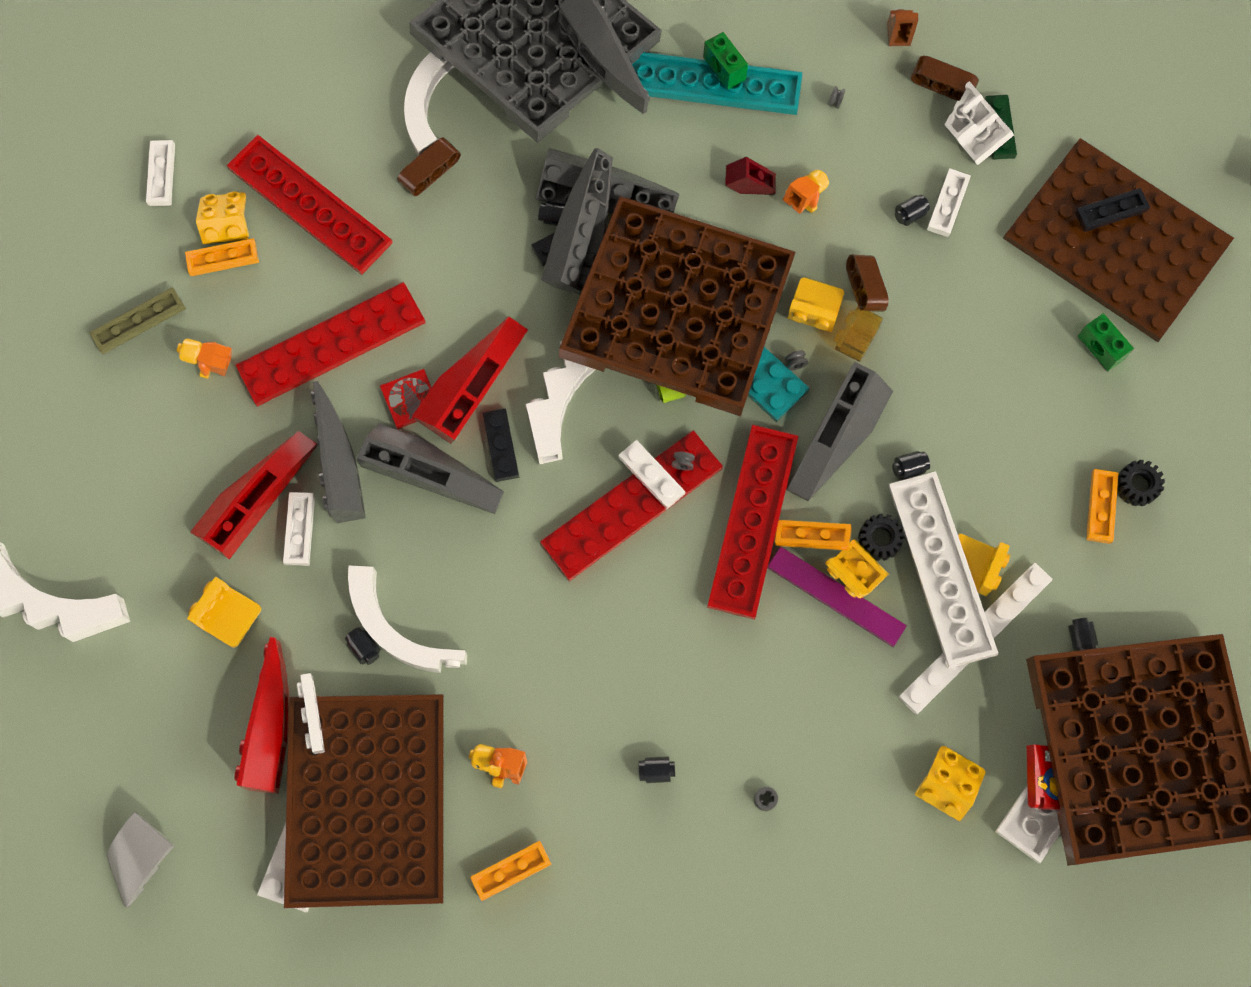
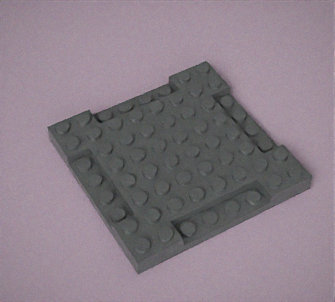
[409,0,662,143]

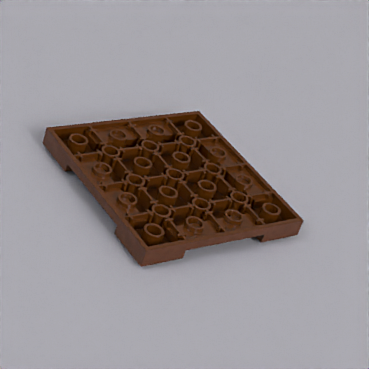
[559,196,796,417]
[1026,634,1251,866]

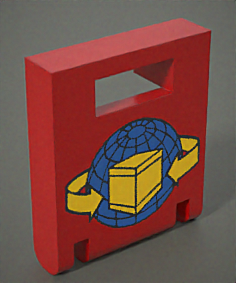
[1026,744,1061,811]

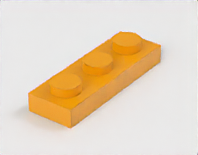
[185,238,259,276]
[1086,469,1119,544]
[775,520,852,551]
[470,841,552,901]

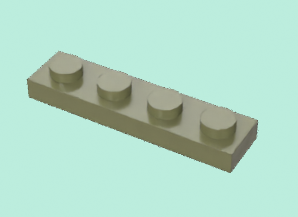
[89,287,186,354]

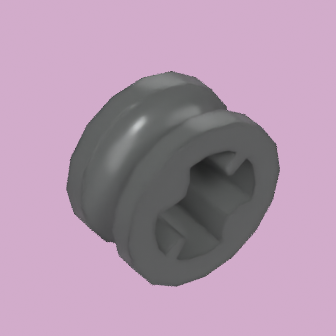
[828,86,846,109]
[785,350,809,370]
[672,452,695,470]
[754,787,778,811]

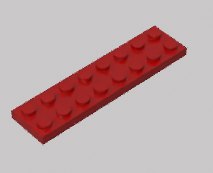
[227,135,393,275]
[236,282,426,407]
[707,425,799,620]
[540,430,723,582]

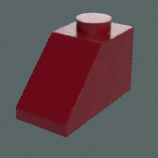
[725,156,776,195]

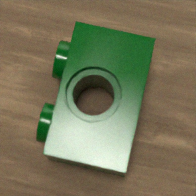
[703,32,748,90]
[1078,313,1134,372]

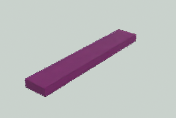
[767,547,907,647]

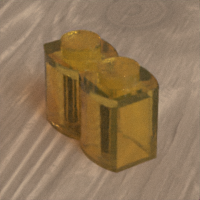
[834,306,883,362]

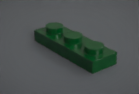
[985,95,1017,160]

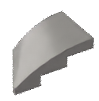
[107,812,175,908]

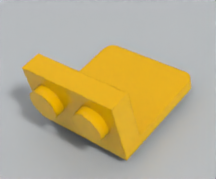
[196,191,249,244]
[787,277,844,332]
[958,534,1011,596]
[825,539,889,599]
[187,577,261,648]
[915,746,986,822]

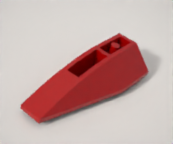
[412,316,528,444]
[190,431,318,560]
[234,637,289,794]

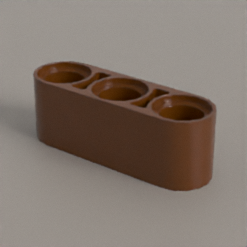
[911,56,979,101]
[397,137,461,196]
[846,254,889,312]

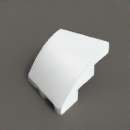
[945,81,1014,165]

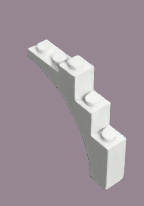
[526,341,596,464]
[0,542,130,642]

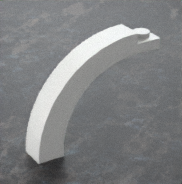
[404,52,455,156]
[348,566,467,673]

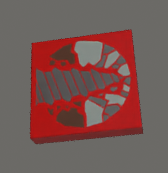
[380,369,432,430]

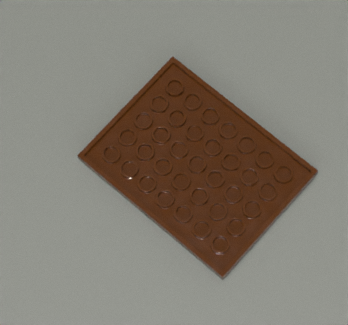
[1003,138,1234,342]
[284,694,444,908]

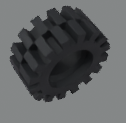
[1117,460,1165,506]
[858,514,905,561]

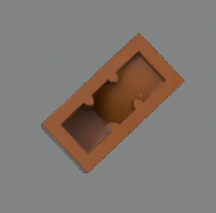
[887,9,918,46]

